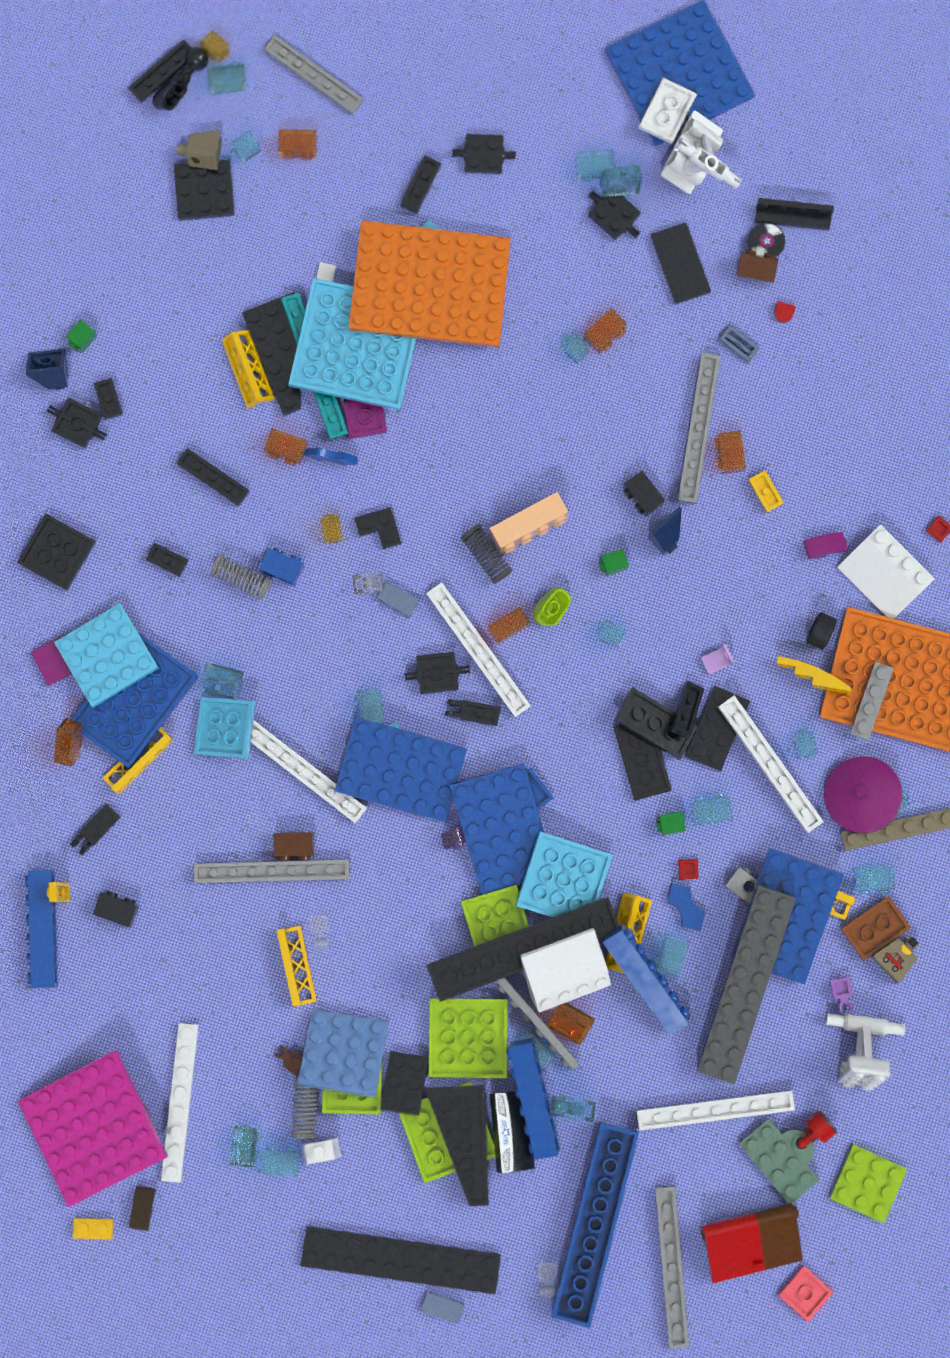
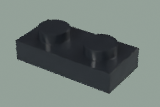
[93,378,123,420]
[146,543,189,577]

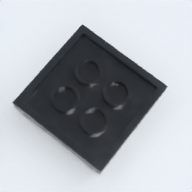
[174,159,235,221]
[17,514,96,591]

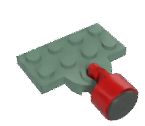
[739,1110,837,1203]

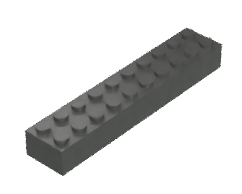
[697,884,796,1085]

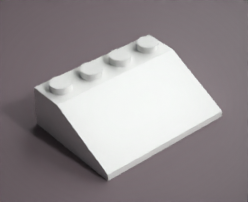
[837,525,935,619]
[520,928,611,1013]

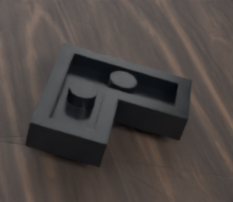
[354,507,401,550]

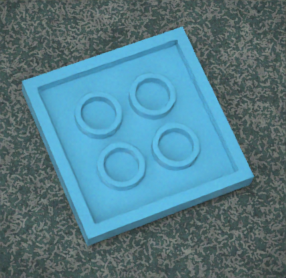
[194,697,255,759]

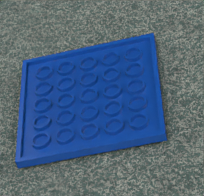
[604,0,755,146]

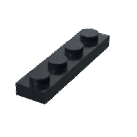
[128,40,192,103]
[176,448,250,507]

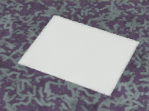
[316,262,336,282]

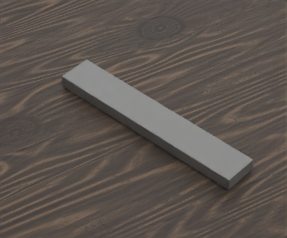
[263,35,364,115]

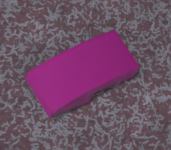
[803,532,848,559]

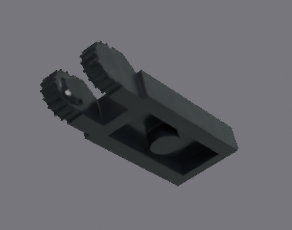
[445,699,501,726]
[70,804,121,856]

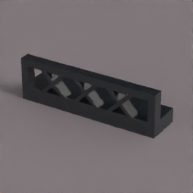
[755,198,834,231]

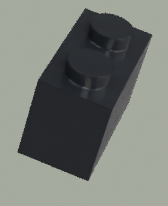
[623,471,665,517]
[92,891,140,928]

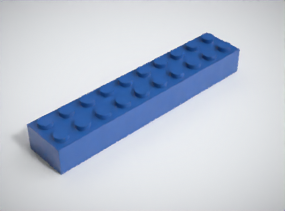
[551,1122,639,1328]

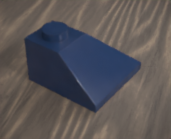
[26,349,69,390]
[648,507,682,555]

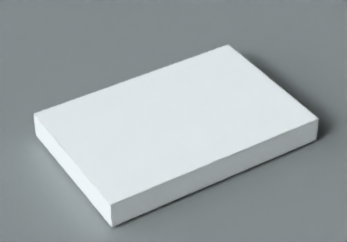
[638,78,697,144]

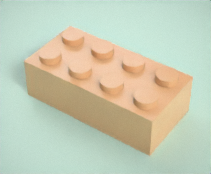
[490,492,568,555]

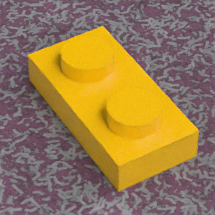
[748,470,784,513]
[47,882,71,903]
[73,1218,114,1239]

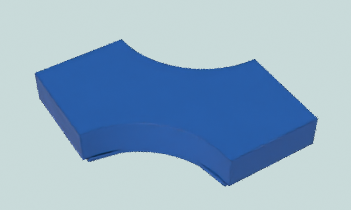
[304,448,358,465]
[667,883,705,930]

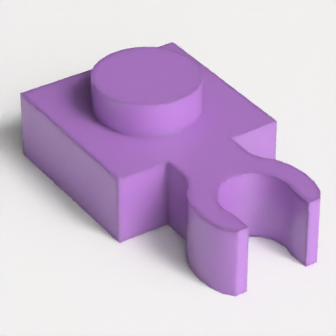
[829,977,853,1012]

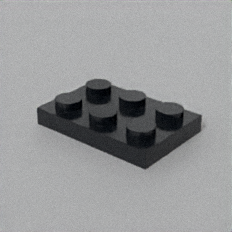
[380,1051,429,1116]

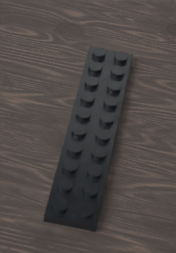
[426,897,619,1002]
[301,1226,501,1294]

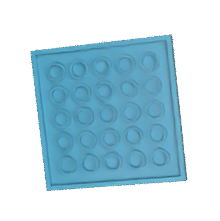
[288,278,416,411]

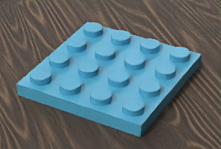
[54,603,159,708]
[515,831,613,917]

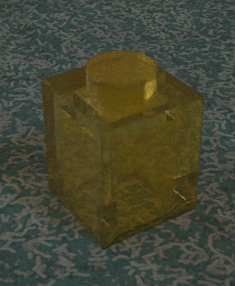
[200,30,231,64]
[320,514,343,544]

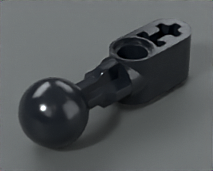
[152,47,209,111]

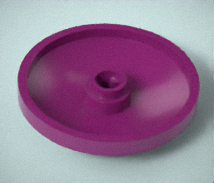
[824,756,903,834]

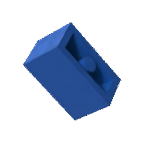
[259,548,304,586]

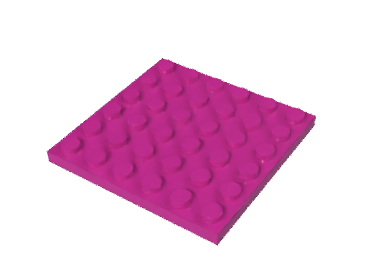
[18,1050,168,1208]

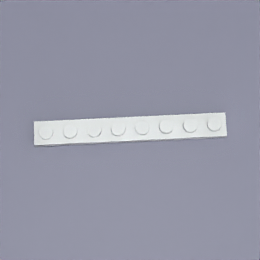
[426,583,531,718]
[718,696,824,833]
[250,720,367,824]
[161,1023,199,1183]
[636,1090,795,1131]

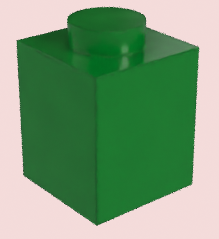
[66,319,98,352]
[598,549,629,576]
[656,812,686,836]

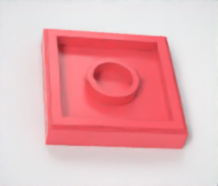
[778,1265,834,1322]

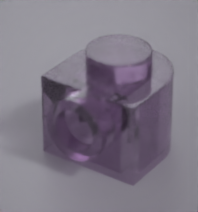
[441,827,466,851]

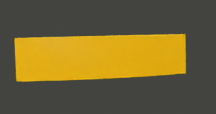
[777,656,852,694]

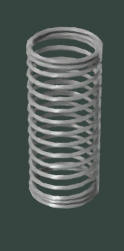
[210,554,272,600]
[291,1078,318,1139]

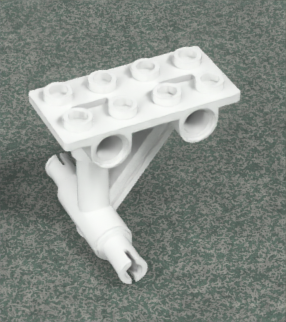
[660,111,742,194]
[825,1013,905,1091]

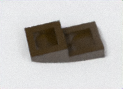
[129,1186,156,1231]

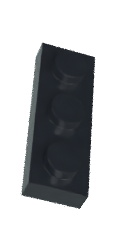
[400,155,441,214]
[671,681,704,739]

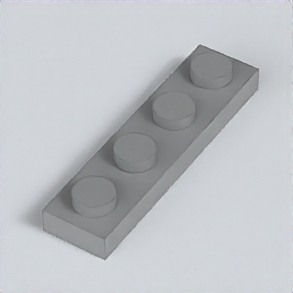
[849,662,894,741]

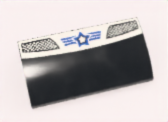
[490,1091,535,1173]

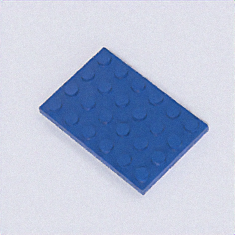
[68,632,199,769]
[334,717,467,822]
[450,763,544,895]
[731,848,844,985]

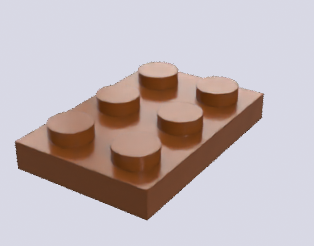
[841,896,911,961]

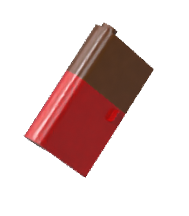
[700,1203,803,1284]

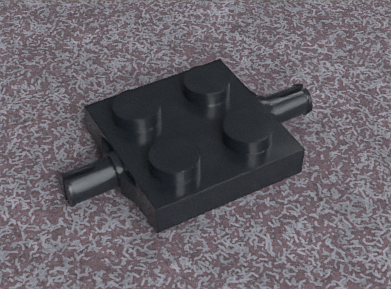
[452,134,516,174]
[588,188,641,241]
[47,398,107,449]
[405,652,470,695]

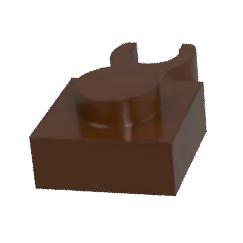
[274,1046,303,1077]

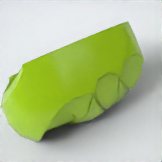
[533,587,571,626]

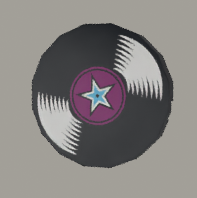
[748,223,786,258]

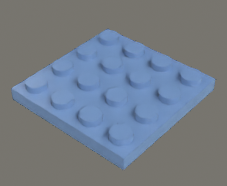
[298,1009,389,1098]

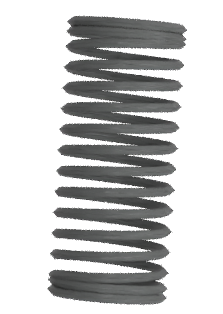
[461,524,513,584]

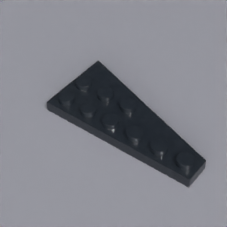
[242,292,301,416]
[425,1085,489,1206]

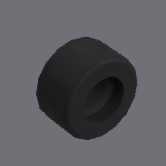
[806,612,837,650]

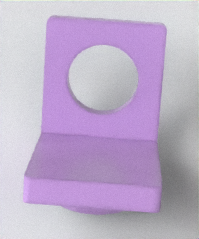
[701,644,734,675]

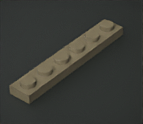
[840,808,950,851]

